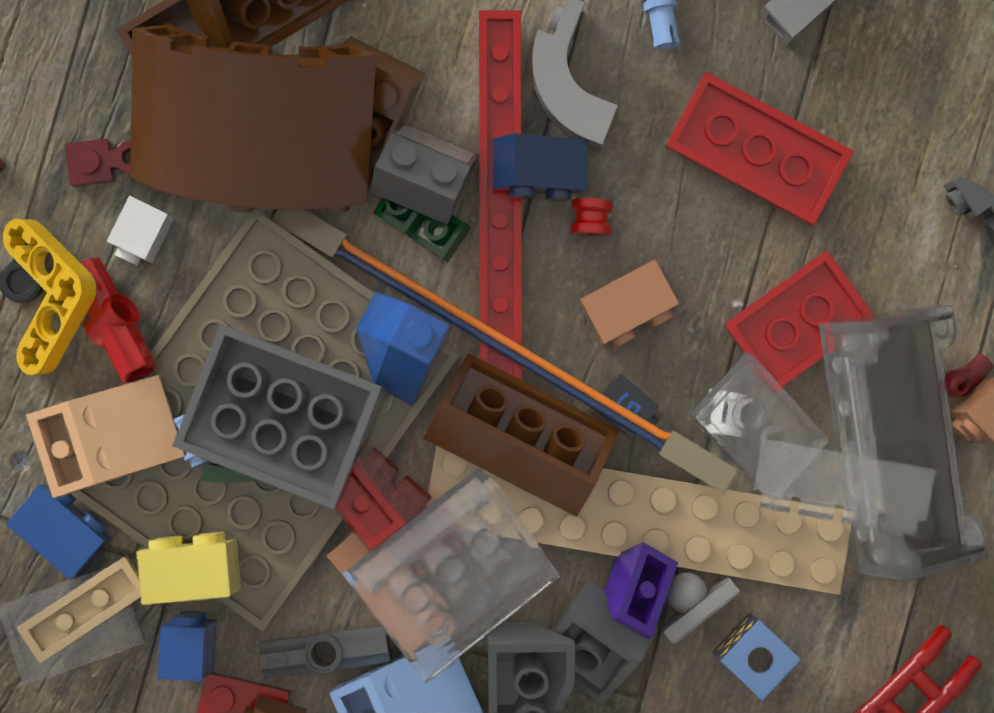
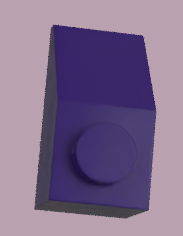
[605,542,678,639]

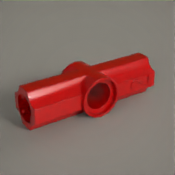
[74,258,156,384]

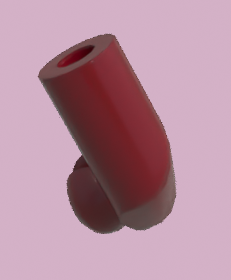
[941,353,994,398]

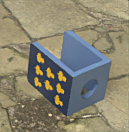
[712,613,801,701]

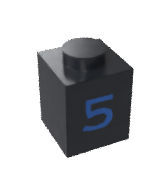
[597,374,660,439]

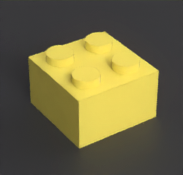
[137,531,241,605]

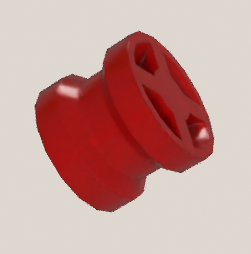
[570,198,614,237]

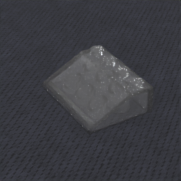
[342,467,560,684]

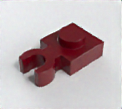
[65,138,131,187]

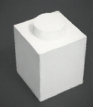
[107,196,174,266]

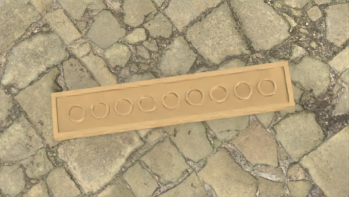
[423,445,854,595]

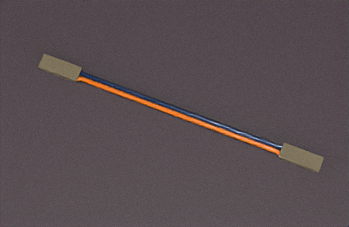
[271,209,738,494]

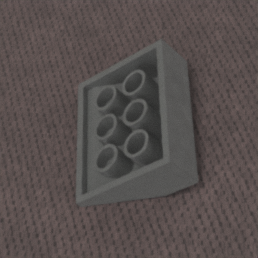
[172,324,388,510]

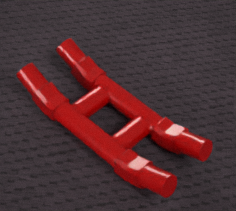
[853,625,982,713]

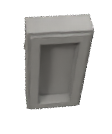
[659,572,740,644]

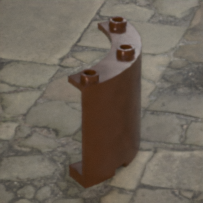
[130,24,377,213]

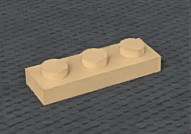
[17,556,141,664]

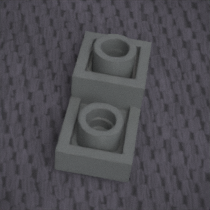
[944,176,994,240]

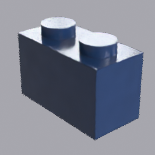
[493,133,588,201]

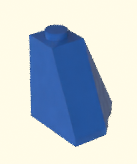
[356,291,451,406]

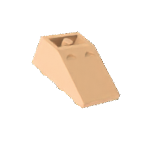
[26,375,186,498]

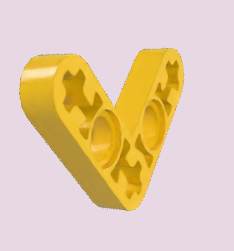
[3,219,96,375]

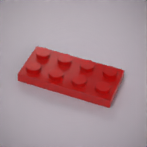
[664,71,854,227]

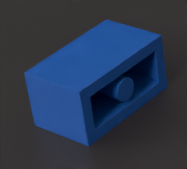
[6,484,112,580]
[158,611,217,681]

